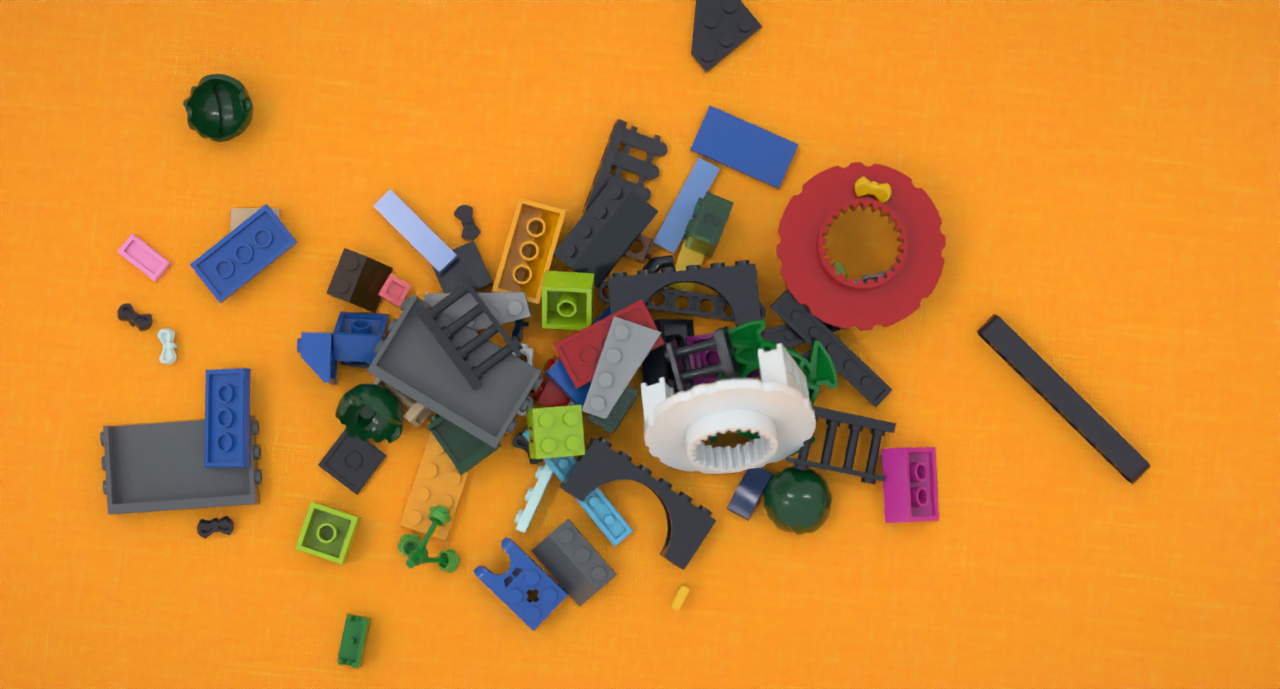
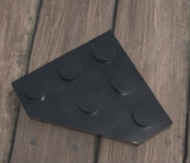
[691,0,762,73]

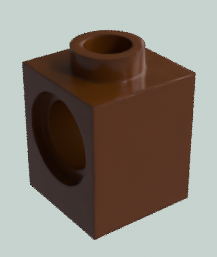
[623,234,654,264]

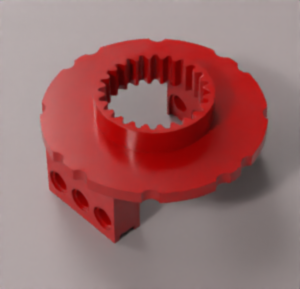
[776,162,946,331]

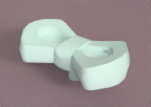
[157,328,178,365]

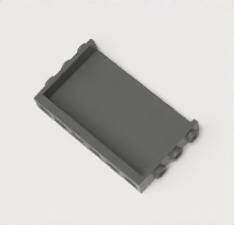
[367,294,544,449]
[100,415,263,515]

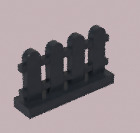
[582,119,668,212]

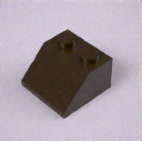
[327,248,393,313]

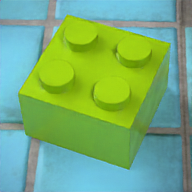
[542,271,594,330]
[526,405,585,459]
[295,502,362,565]

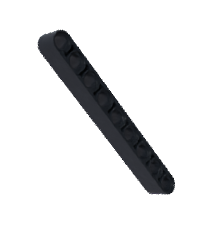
[977,314,1151,484]

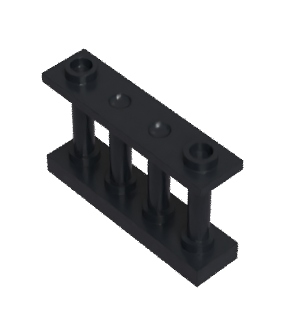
[414,274,523,391]
[664,326,742,392]
[786,406,896,484]

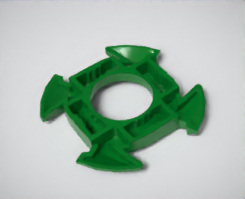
[708,319,838,457]

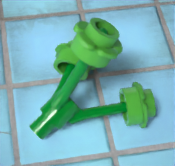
[398,505,460,573]

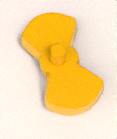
[854,176,892,203]

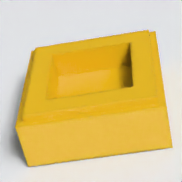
[670,585,690,611]

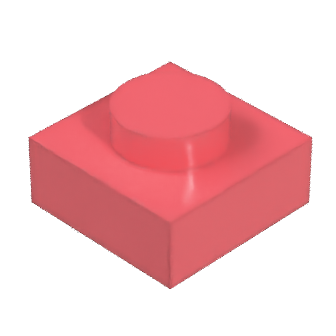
[377,274,411,307]

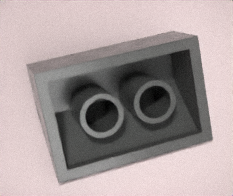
[532,519,617,606]

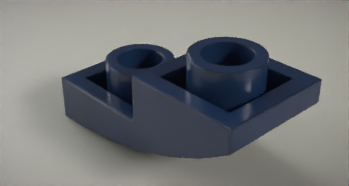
[727,468,773,521]

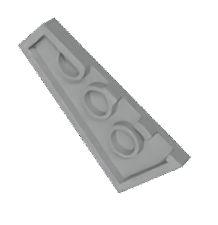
[423,292,532,331]
[582,316,661,419]

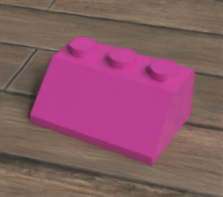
[882,447,939,523]

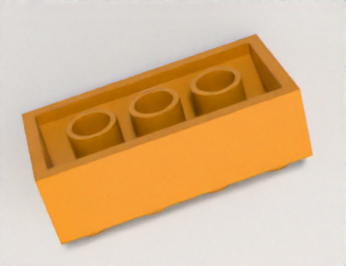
[492,197,566,305]

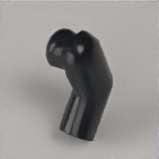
[642,255,674,273]

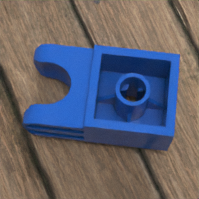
[474,537,568,631]

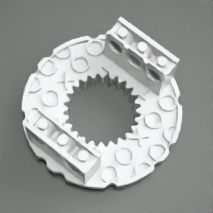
[641,343,816,474]

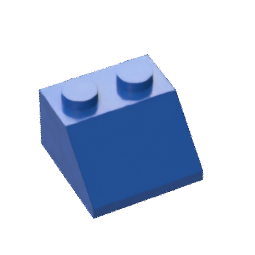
[333,312,389,364]
[297,332,337,385]

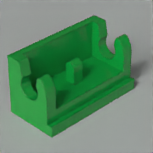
[337,613,372,668]

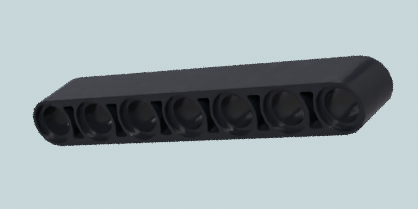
[598,281,766,323]

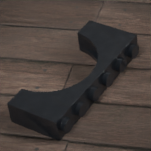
[608,260,761,326]
[559,437,716,570]

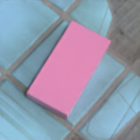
[117,233,172,282]

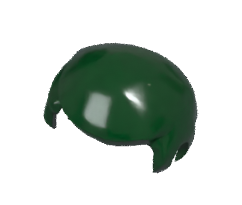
[183,73,253,142]
[335,384,404,443]
[764,466,832,535]

